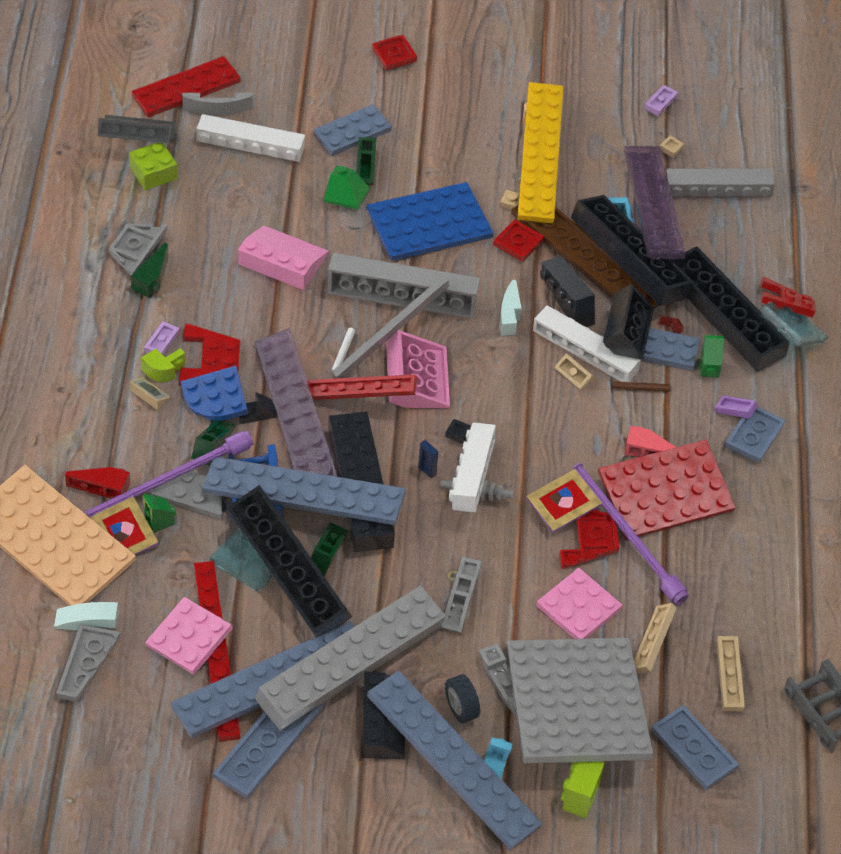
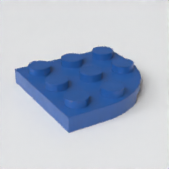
[181,366,249,421]

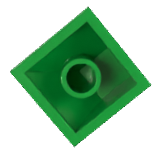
[324,165,370,210]

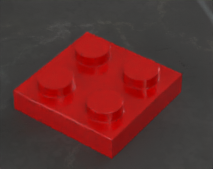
[372,35,417,71]
[493,219,544,262]

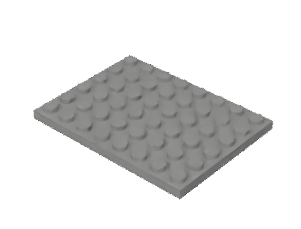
[506,638,653,763]

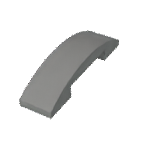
[182,93,253,115]
[478,643,516,715]

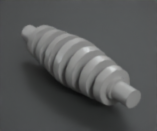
[441,479,514,501]

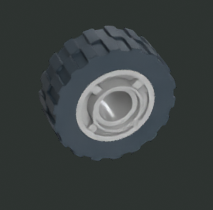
[444,674,481,723]

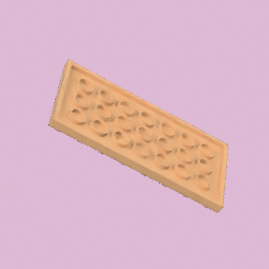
[0,465,136,606]

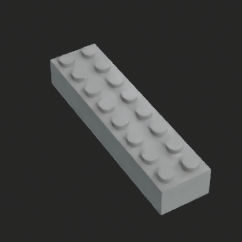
[328,253,480,319]

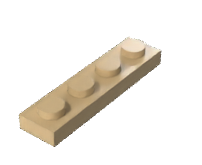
[634,603,676,674]
[716,636,745,712]

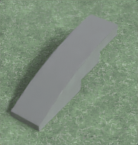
[441,556,482,633]

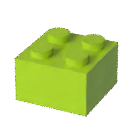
[129,142,178,191]
[560,761,605,818]

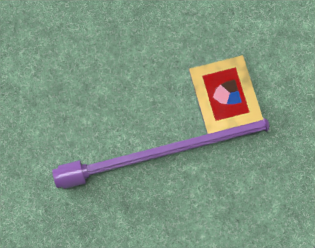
[84,431,254,556]
[526,463,689,605]

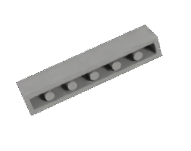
[664,169,775,197]

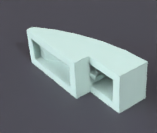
[500,280,521,336]
[54,602,119,631]

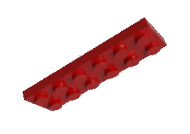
[132,56,241,118]

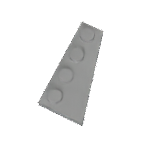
[56,624,121,702]

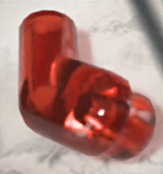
[659,315,684,334]

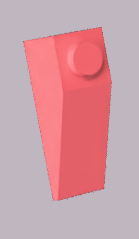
[625,425,676,457]

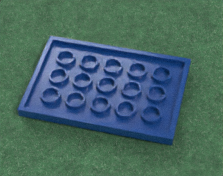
[366,182,494,261]

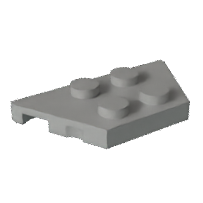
[109,224,167,276]
[150,471,222,520]

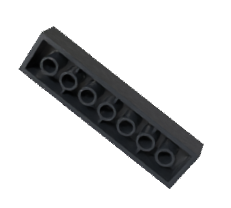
[571,195,694,306]
[671,246,790,372]
[328,411,395,552]
[226,485,352,638]

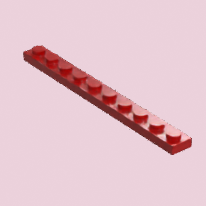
[194,561,240,742]

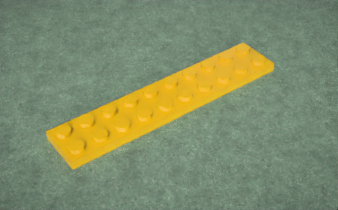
[517,82,563,224]

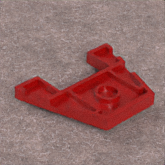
[760,276,816,318]
[179,323,241,386]
[559,510,619,569]

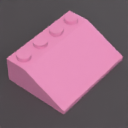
[238,225,329,290]
[386,330,450,408]

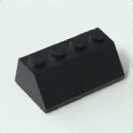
[603,284,654,360]
[362,672,405,759]

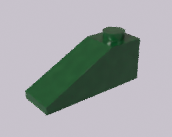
[131,242,169,298]
[191,420,236,465]
[311,522,348,577]

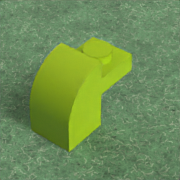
[141,348,186,382]

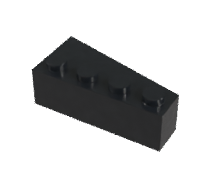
[540,256,595,327]

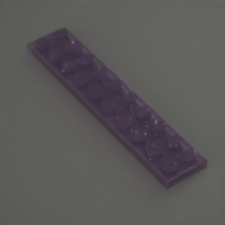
[624,146,685,259]
[254,328,338,477]

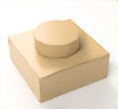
[659,136,684,158]
[500,190,519,210]

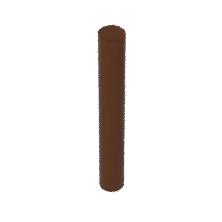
[612,381,670,392]

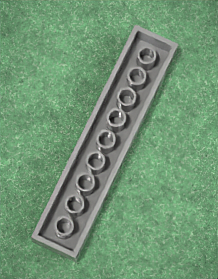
[255,585,446,731]

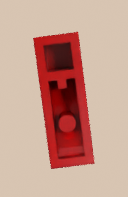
[65,467,131,499]

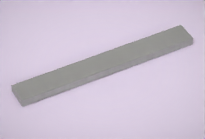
[333,275,449,379]

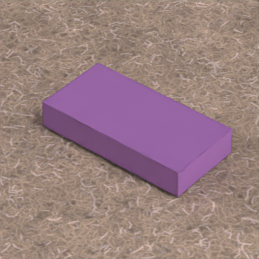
[715,395,758,419]

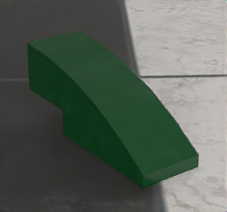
[356,137,376,185]

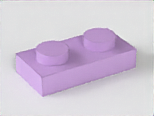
[644,85,678,116]
[144,321,179,355]

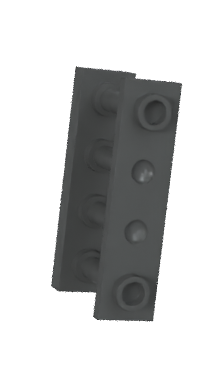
[97,115,176,143]
[784,659,841,753]

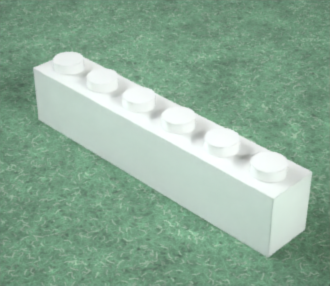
[196,114,305,162]
[533,306,641,382]
[449,423,496,513]

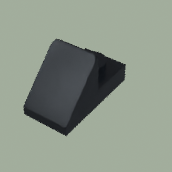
[239,392,278,424]

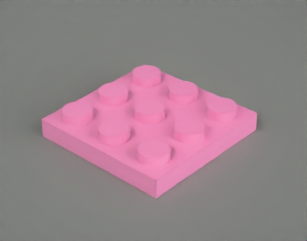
[536,568,623,639]
[145,597,233,675]

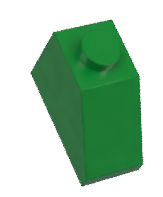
[700,335,724,378]
[143,494,176,533]

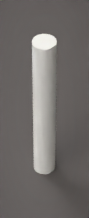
[331,328,355,373]

